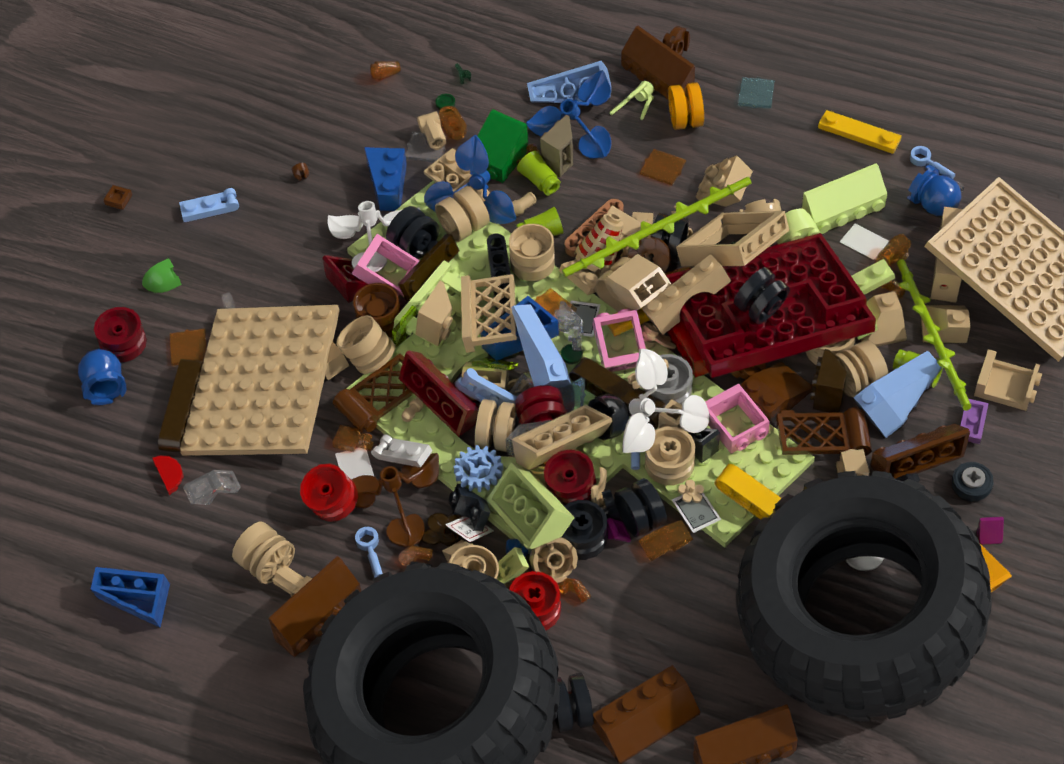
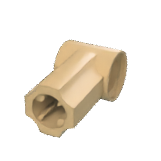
[417,111,446,150]
[272,566,312,597]

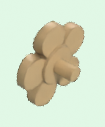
[678,480,704,503]

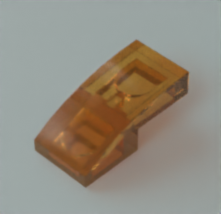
[639,520,693,561]

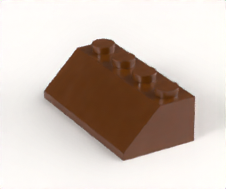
[621,26,695,100]
[870,423,970,479]
[268,556,361,658]
[592,665,700,764]
[693,704,798,764]

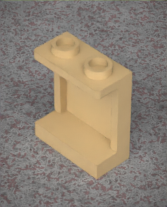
[974,349,1042,411]

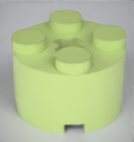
[776,209,820,244]

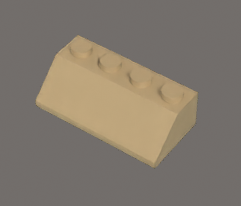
[511,405,612,470]

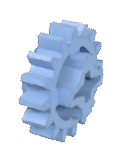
[454,445,503,492]

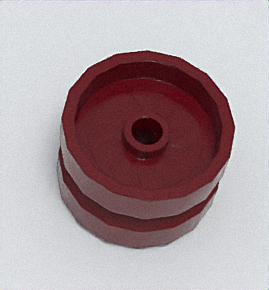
[94,307,147,362]
[514,385,567,434]
[544,449,597,506]

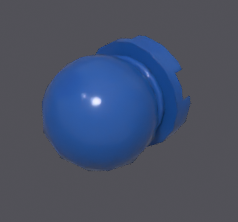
[907,164,962,216]
[78,349,127,405]

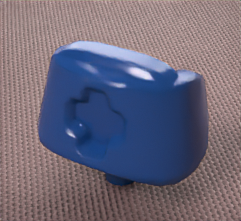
[506,539,528,557]

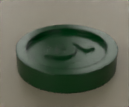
[436,94,455,111]
[561,344,583,364]

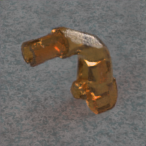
[874,234,911,299]

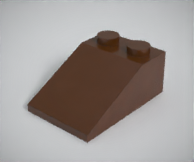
[740,362,812,425]

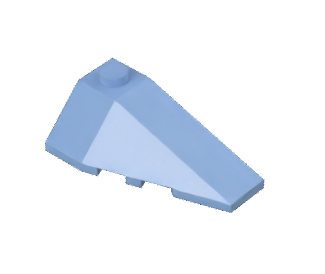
[527,60,611,103]
[511,304,572,388]
[854,351,942,438]

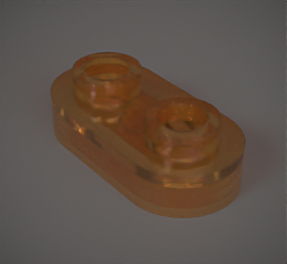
[439,106,467,140]

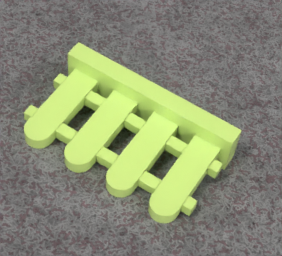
[394,260,480,347]

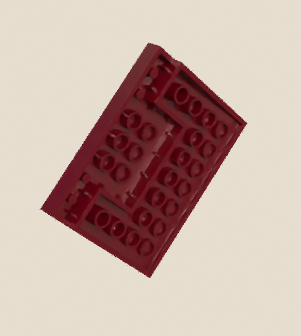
[666,233,876,378]

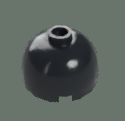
[588,394,630,440]

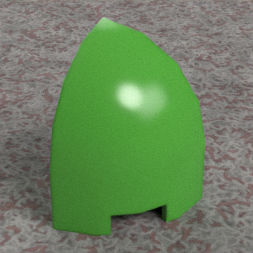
[142,258,182,293]

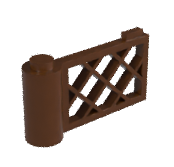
[333,353,414,433]
[776,407,872,456]

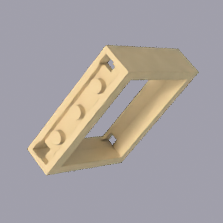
[676,211,789,266]

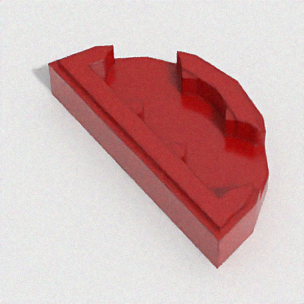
[152,456,184,495]

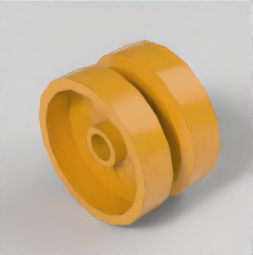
[668,82,704,130]

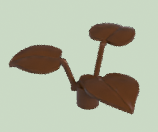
[351,453,439,548]

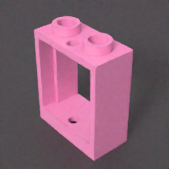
[352,234,420,296]
[592,309,646,372]
[705,384,770,454]

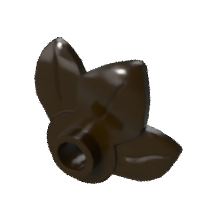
[421,513,462,547]

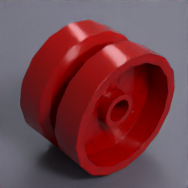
[300,463,358,522]
[509,571,561,630]

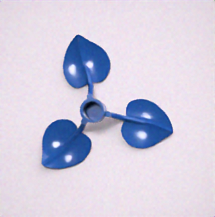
[526,70,611,158]
[424,135,517,224]

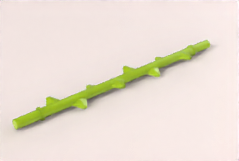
[562,176,752,277]
[897,259,972,411]

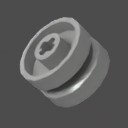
[644,354,693,405]

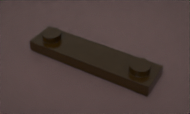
[398,234,460,301]

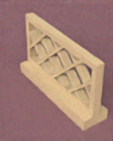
[461,274,517,353]

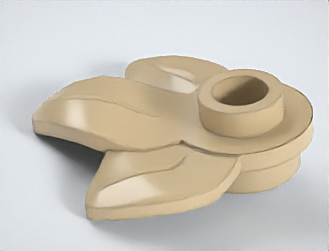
[641,323,676,349]
[591,467,607,507]

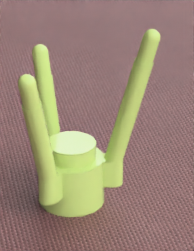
[610,81,654,120]

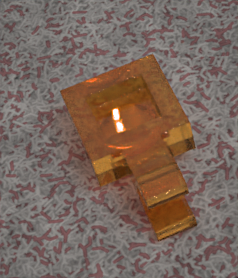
[332,425,374,452]

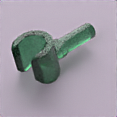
[455,63,471,84]

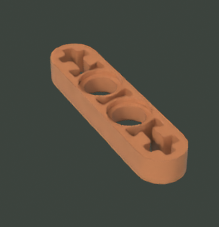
[565,199,624,257]

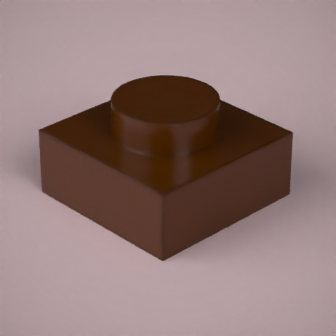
[104,185,132,210]

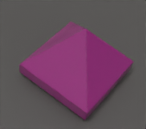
[607,518,631,542]

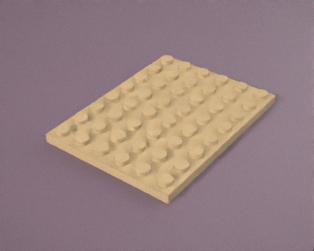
[924,177,1064,362]
[180,305,340,456]

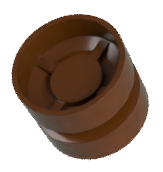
[353,283,401,338]

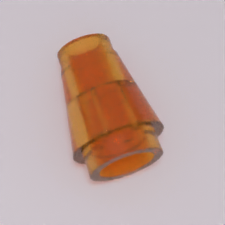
[370,61,401,81]

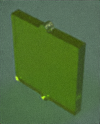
[392,305,416,348]
[472,358,518,370]

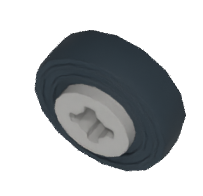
[951,462,994,501]

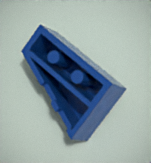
[364,147,407,211]
[480,296,559,361]
[91,567,170,628]

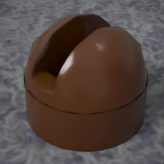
[291,163,309,180]

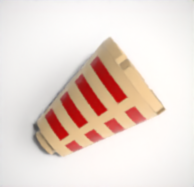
[574,213,623,274]

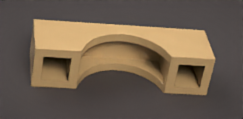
[642,254,731,335]

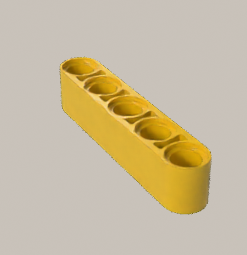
[714,464,781,520]

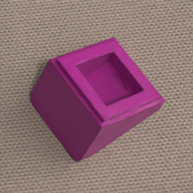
[977,517,1004,545]

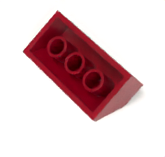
[398,350,479,437]

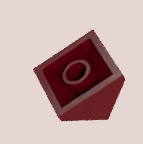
[322,255,368,303]

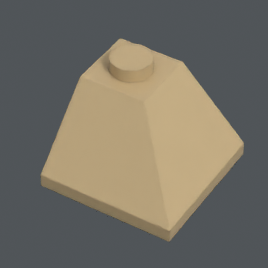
[861,291,907,347]
[921,305,970,343]

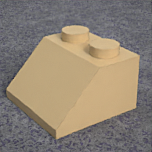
[416,281,453,346]

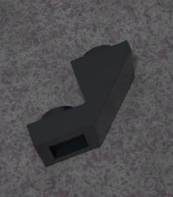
[448,483,491,532]

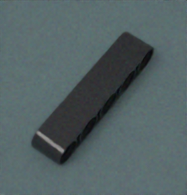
[487,233,511,317]

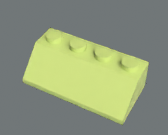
[802,163,887,234]
[487,462,574,549]

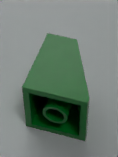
[478,109,528,183]

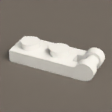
[371,434,433,467]

